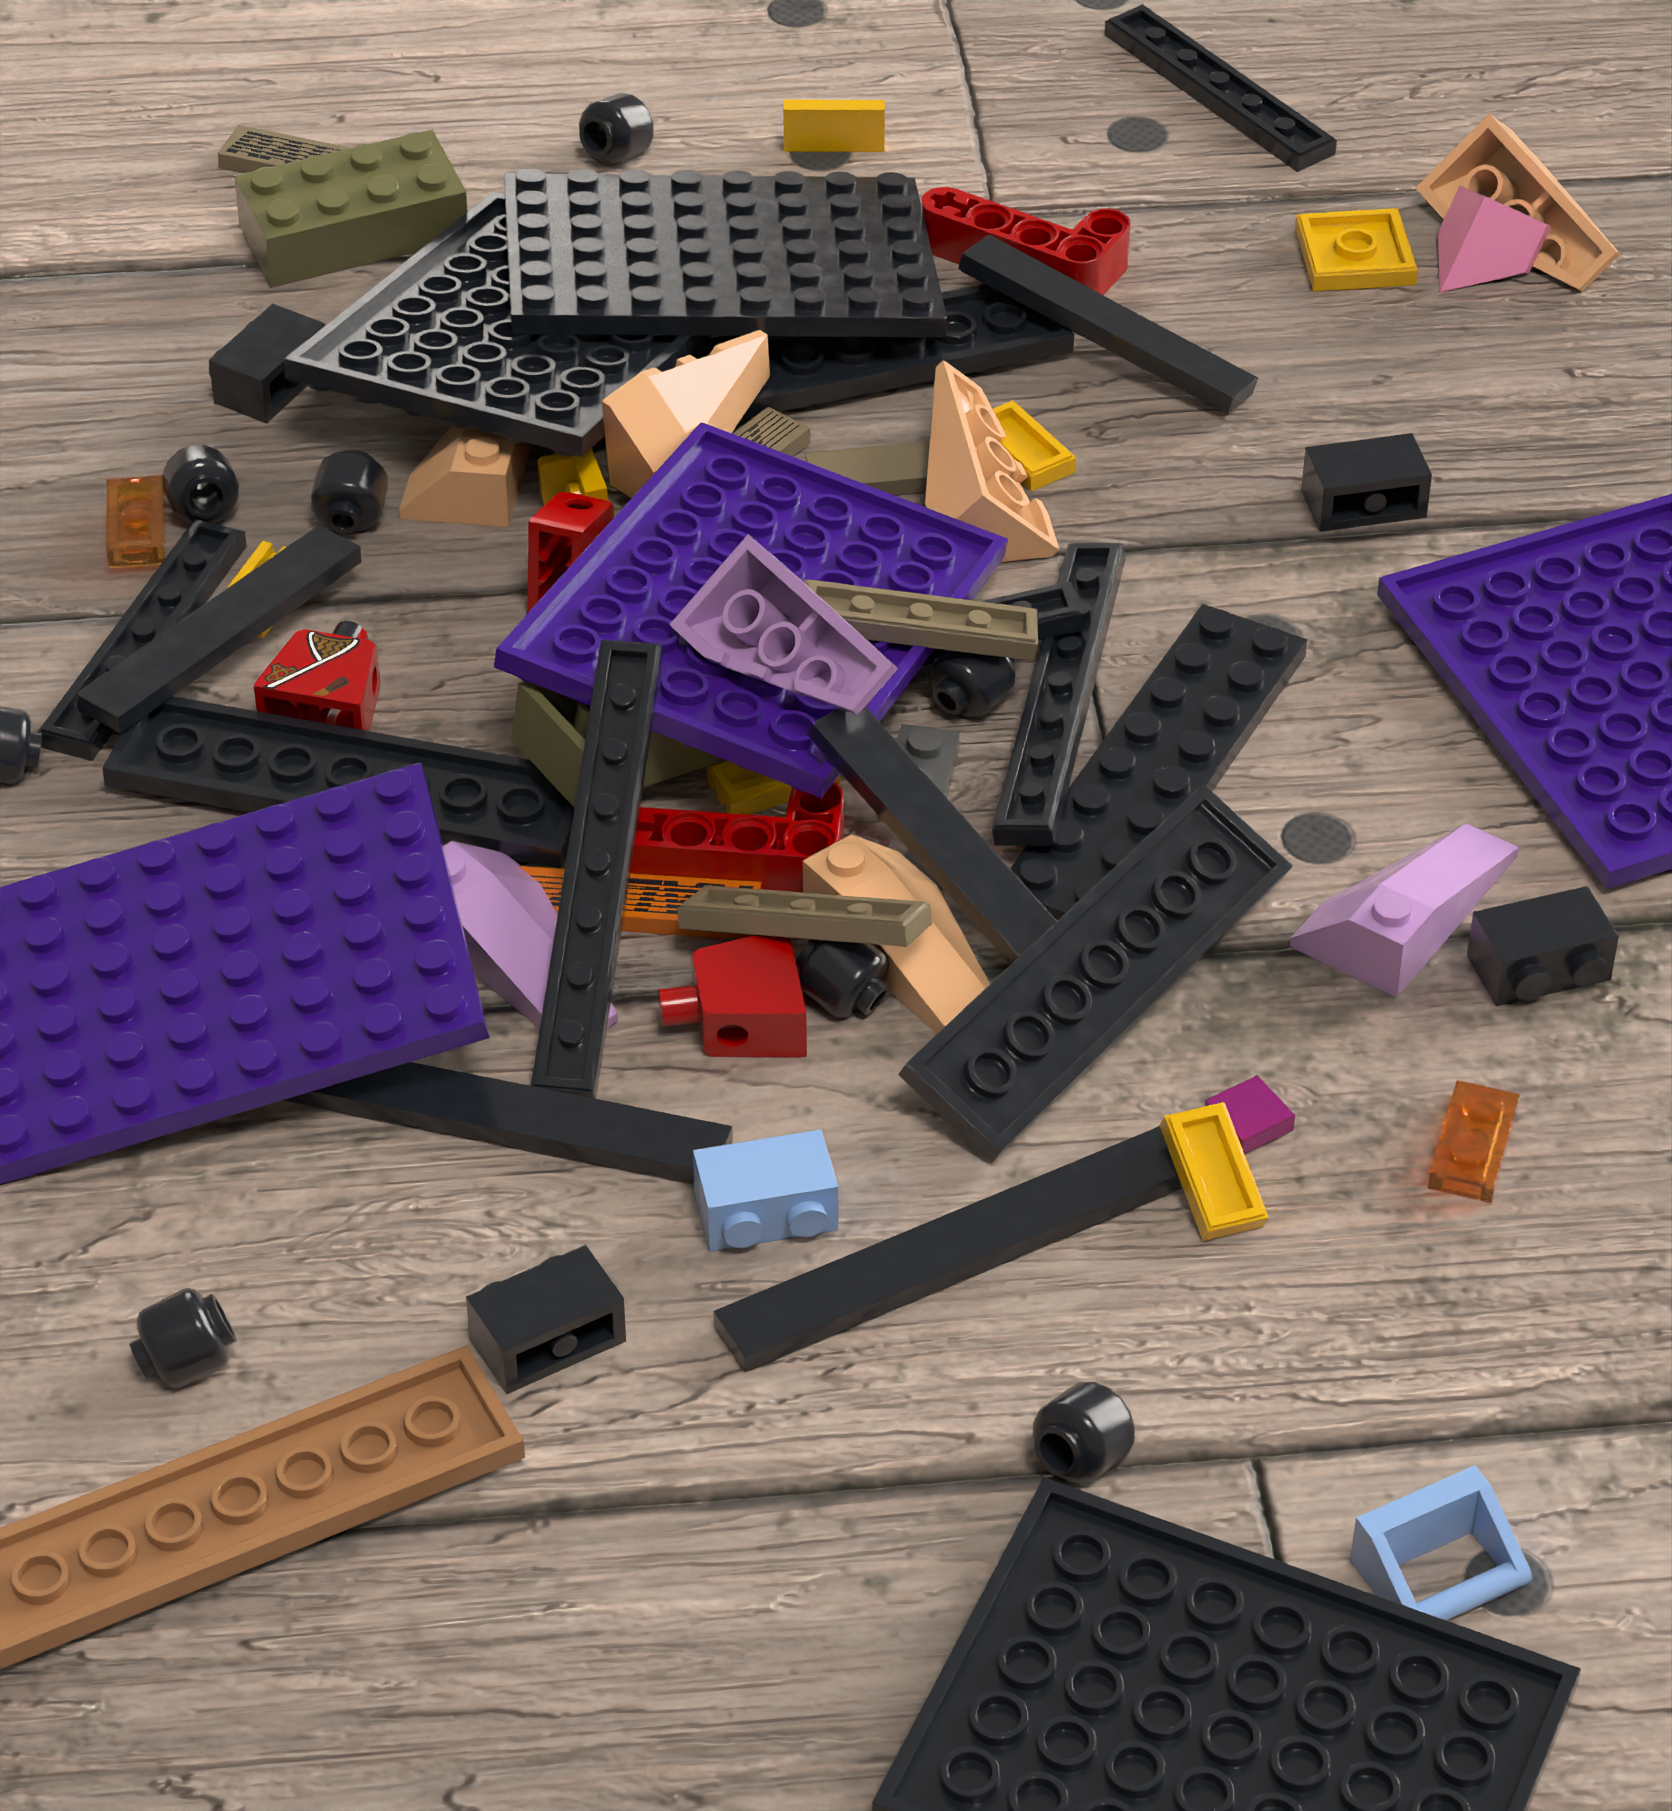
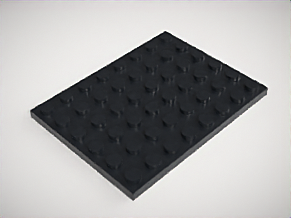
[504,168,947,337]
[284,192,711,457]
[872,1477,1581,1811]

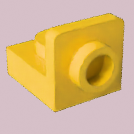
[537,448,608,505]

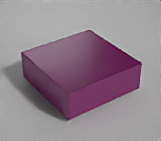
[1205,1075,1295,1154]

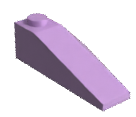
[669,535,898,715]
[1290,823,1519,998]
[443,841,618,1029]

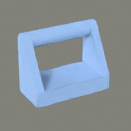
[1350,1465,1532,1620]

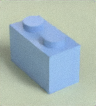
[693,1129,838,1252]

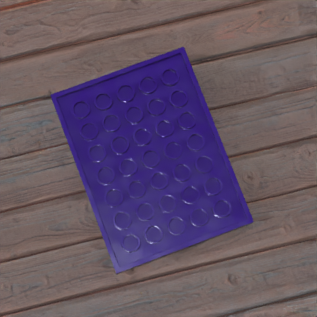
[494,422,1008,798]
[1377,494,1672,889]
[0,762,490,1184]

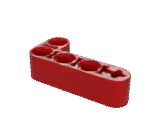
[921,187,1130,295]
[630,783,844,892]

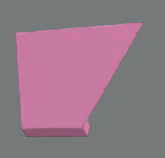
[1437,186,1551,293]

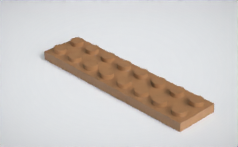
[0,1345,525,1669]

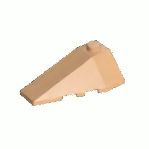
[1416,114,1620,292]
[601,330,770,498]
[925,360,1059,562]
[399,424,532,527]
[803,834,990,1034]

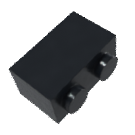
[209,303,325,424]
[1301,433,1432,532]
[1467,886,1619,1006]
[466,1245,626,1394]

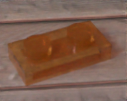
[106,475,166,568]
[1428,1080,1520,1203]

